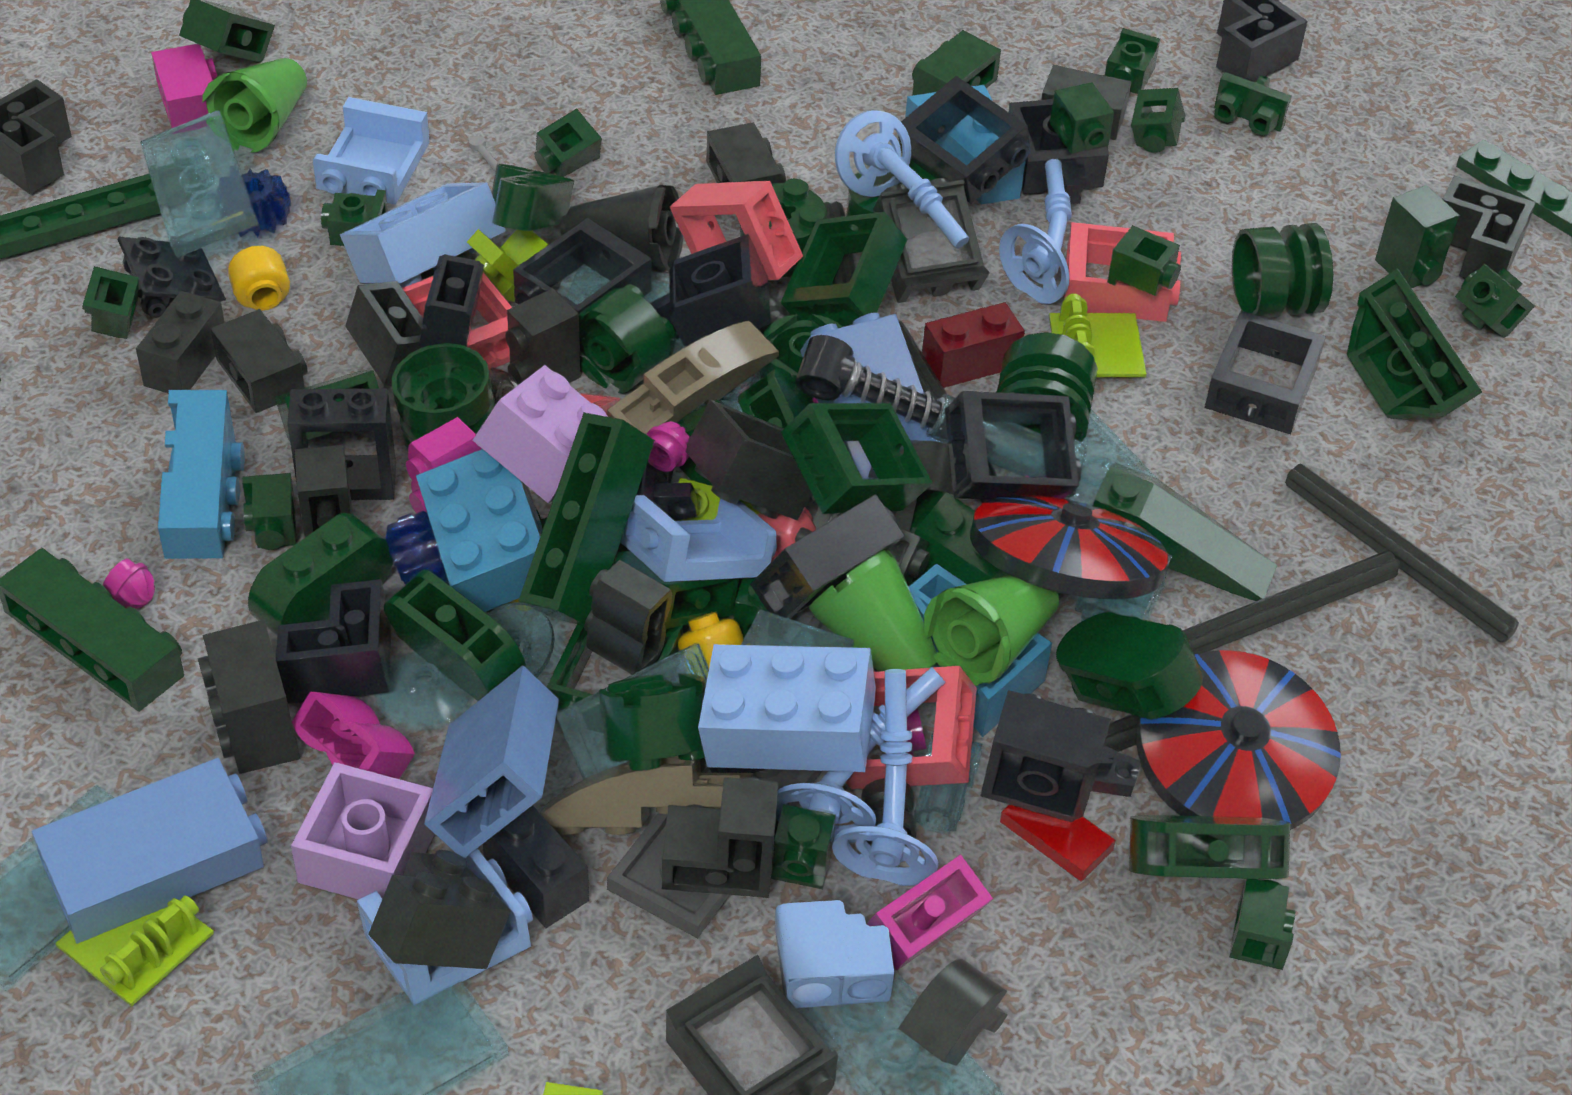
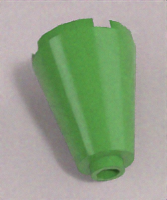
[202,58,307,153]
[809,550,938,672]
[924,575,1059,686]

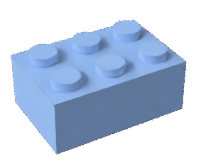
[340,182,506,288]
[698,644,876,772]

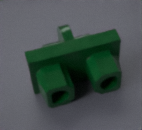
[1214,72,1292,136]

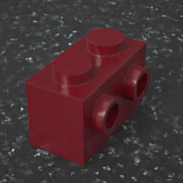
[922,302,1025,388]

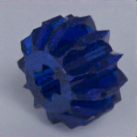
[216,168,291,238]
[386,511,450,585]

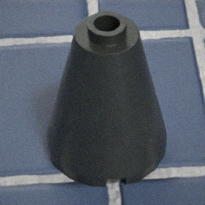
[560,184,683,271]

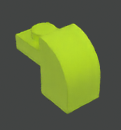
[467,229,548,302]

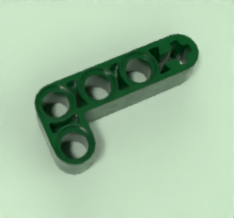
[492,164,575,231]

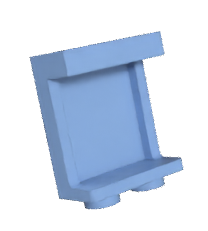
[313,97,430,205]
[620,495,777,582]
[357,849,533,1006]

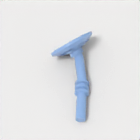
[835,110,969,249]
[999,159,1072,304]
[776,667,946,843]
[832,669,938,886]

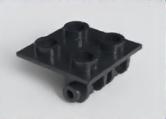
[117,236,226,318]

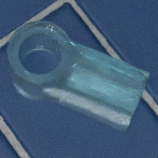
[913,732,983,834]

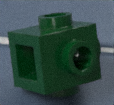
[1455,263,1535,338]

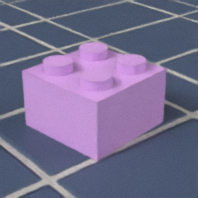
[472,365,607,503]
[291,762,434,899]

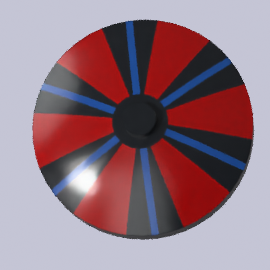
[970,495,1168,599]
[1136,650,1341,830]

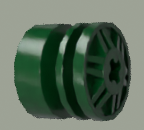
[1231,223,1334,318]
[996,332,1098,457]
[392,343,495,449]

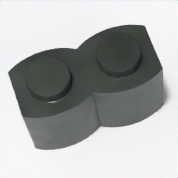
[584,560,672,677]

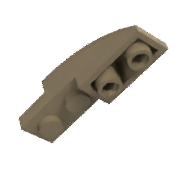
[607,321,779,434]
[540,756,753,835]

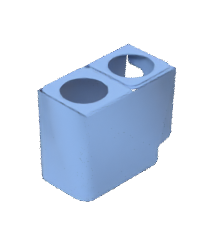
[775,900,894,1008]

